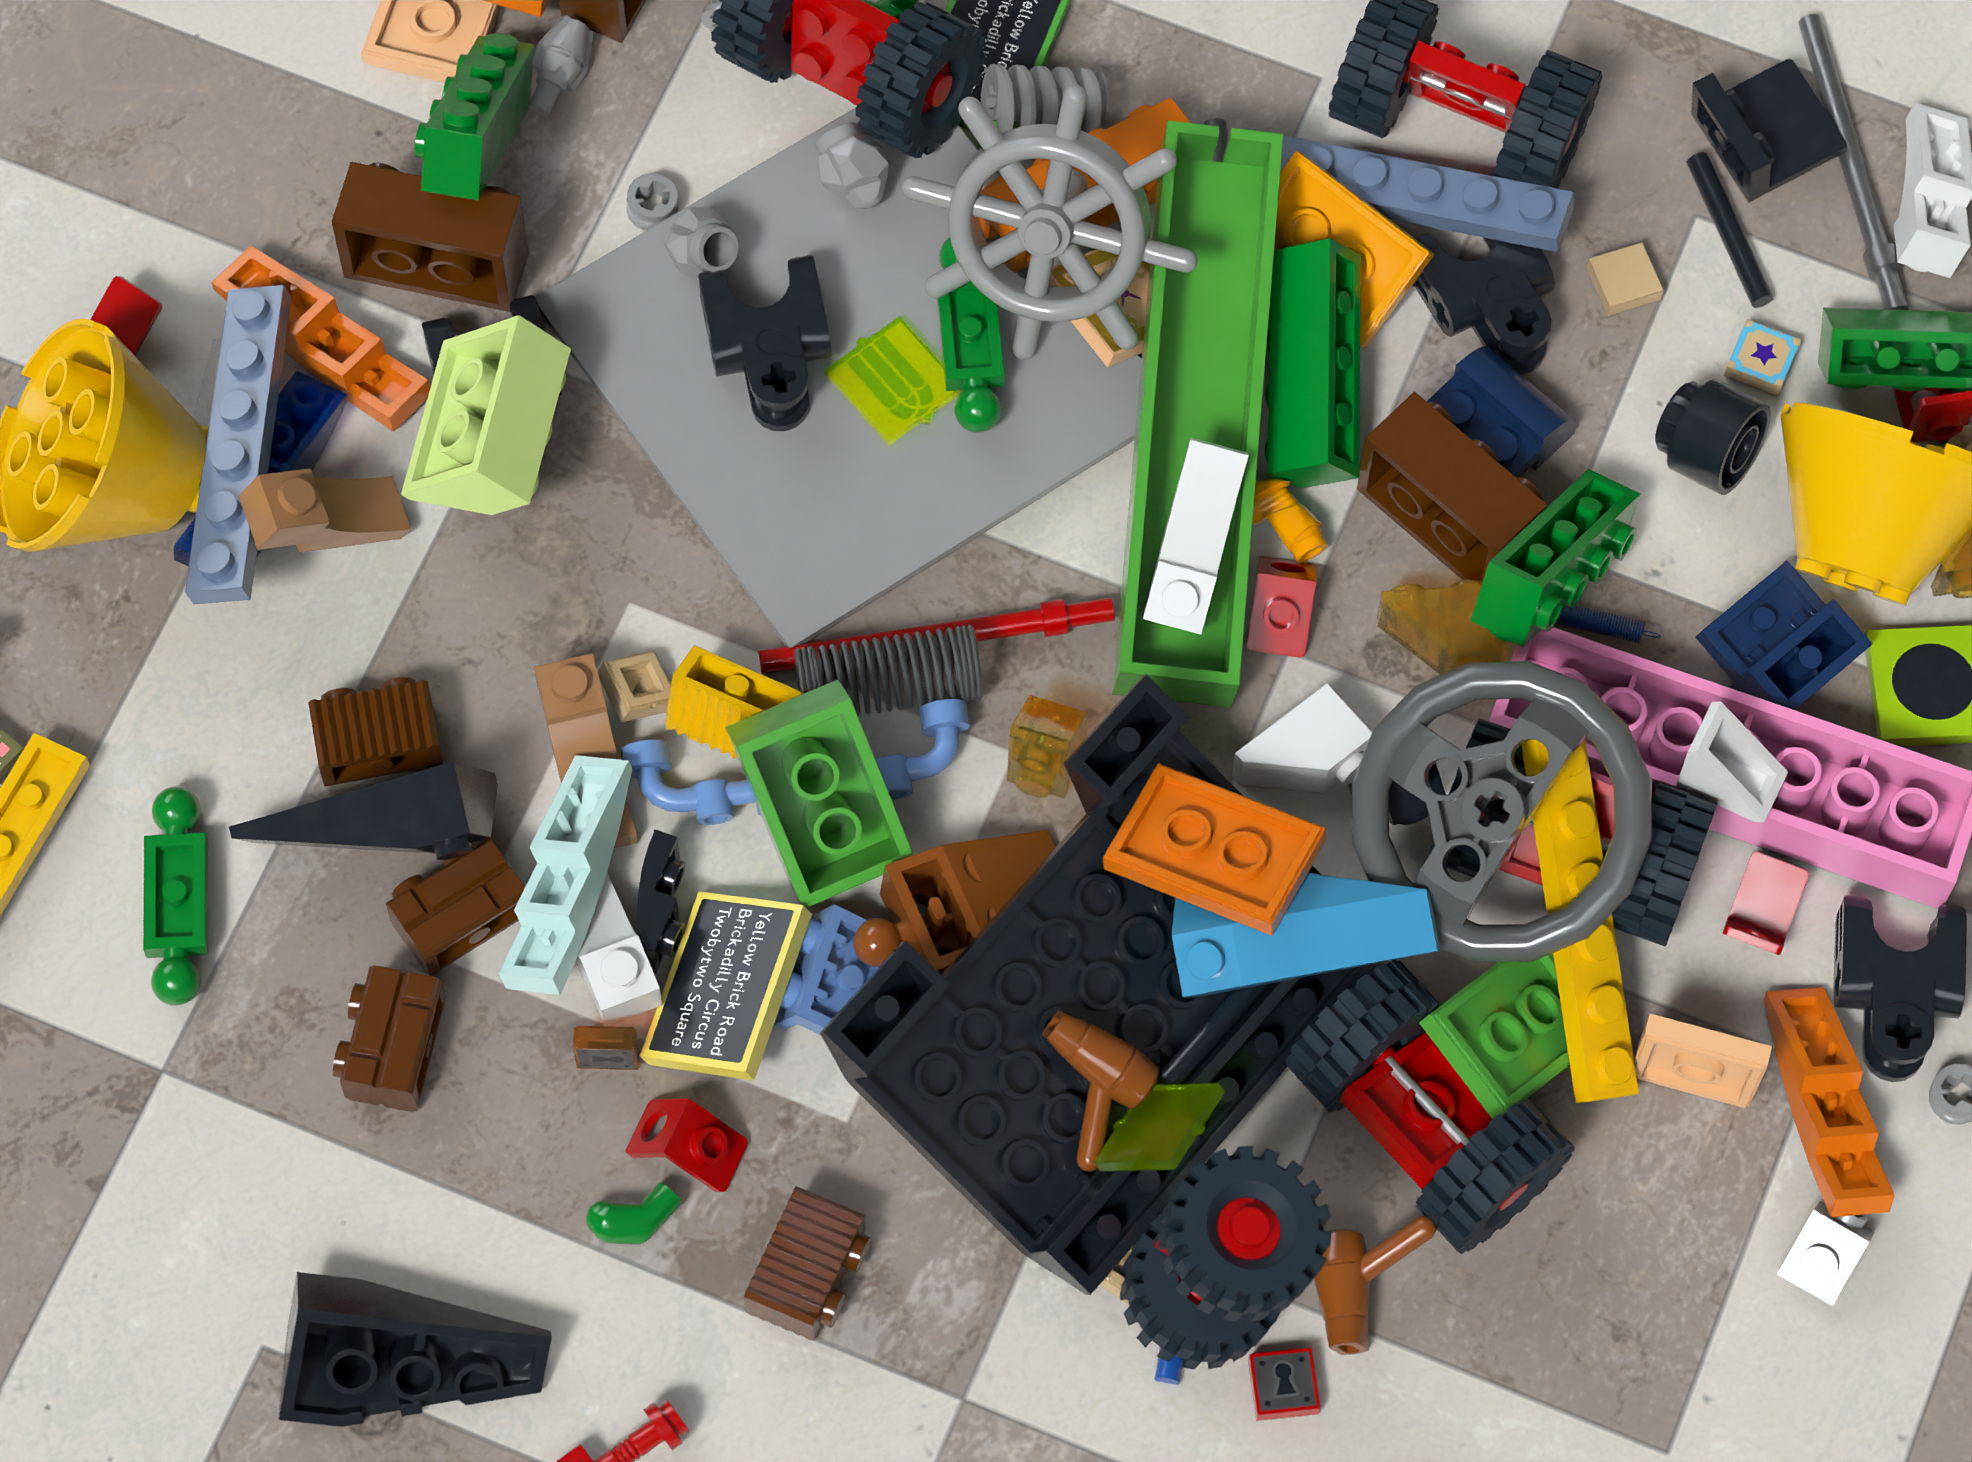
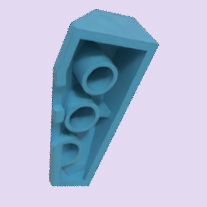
[1172,873,1440,997]

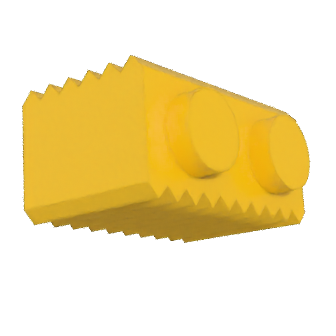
[665,645,803,759]

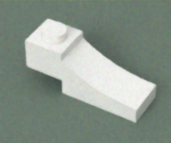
[1893,102,1972,278]
[1143,437,1249,635]
[576,873,662,1027]

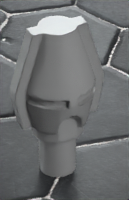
[528,15,594,116]

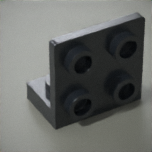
[1691,59,1847,203]

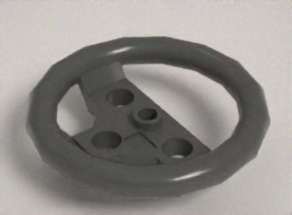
[1352,661,1652,962]

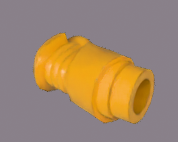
[1252,478,1328,563]

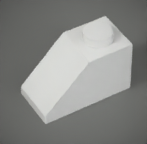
[1232,684,1372,793]

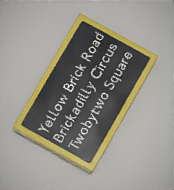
[640,891,812,1081]

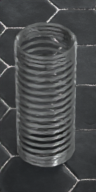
[794,624,983,716]

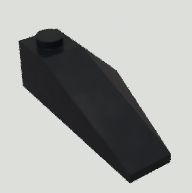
[229,761,498,860]
[278,1272,552,1427]

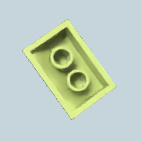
[401,315,571,515]

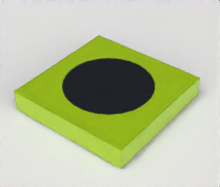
[1865,625,1972,747]

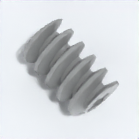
[981,64,1107,133]

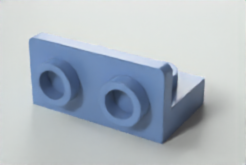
[774,904,879,1035]

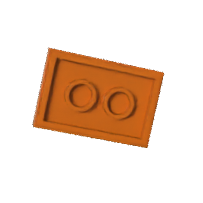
[1103,763,1326,936]

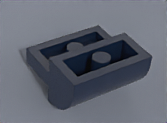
[1426,346,1577,478]
[1695,560,1873,710]

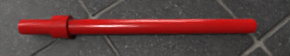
[758,598,1115,674]

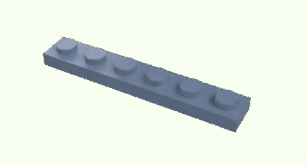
[1243,127,1575,252]
[185,285,292,604]

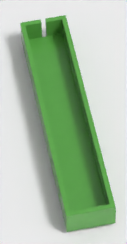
[1112,120,1283,708]

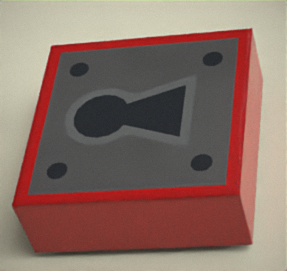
[1248,1347,1320,1421]

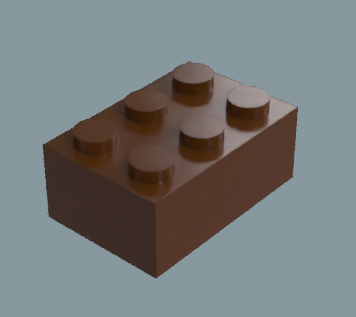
[332,162,529,312]
[1357,391,1547,594]

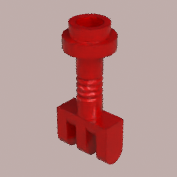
[556,1399,690,1462]

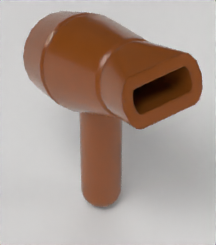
[1042,1010,1159,1171]
[1314,1216,1436,1355]

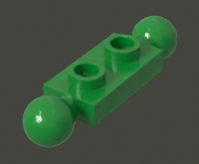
[937,237,1005,433]
[143,786,208,1006]

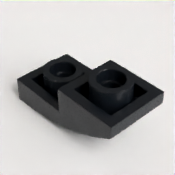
[637,829,685,974]

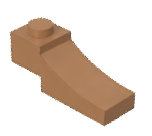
[239,468,411,553]
[534,653,638,849]

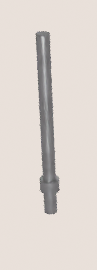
[1798,14,1909,310]

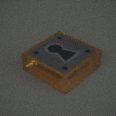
[573,1026,639,1070]

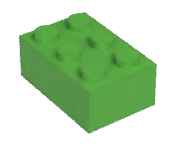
[725,679,914,908]

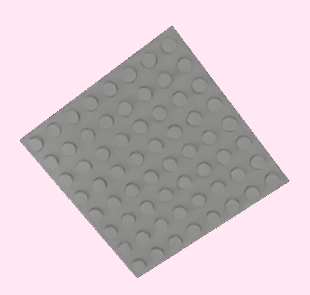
[535,107,1142,648]

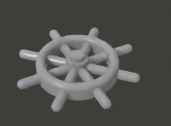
[902,85,1198,360]

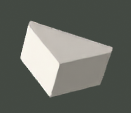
[1676,702,1788,823]

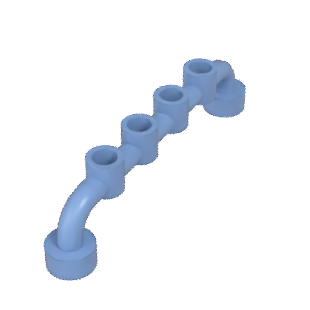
[621,699,970,825]

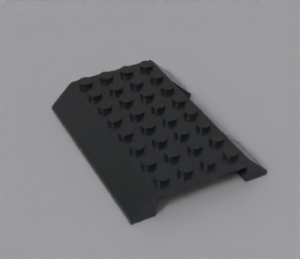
[820,674,1376,1295]

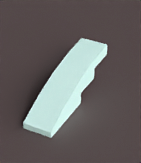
[498,755,632,995]

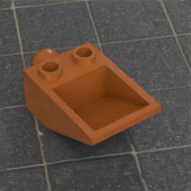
[853,830,1056,975]

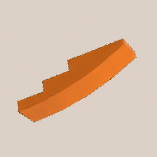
[211,245,431,432]
[1764,987,1895,1217]

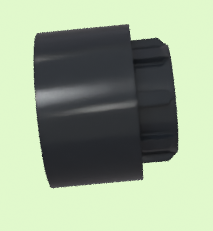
[1655,379,1771,495]

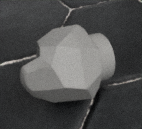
[815,122,889,209]
[664,206,738,278]

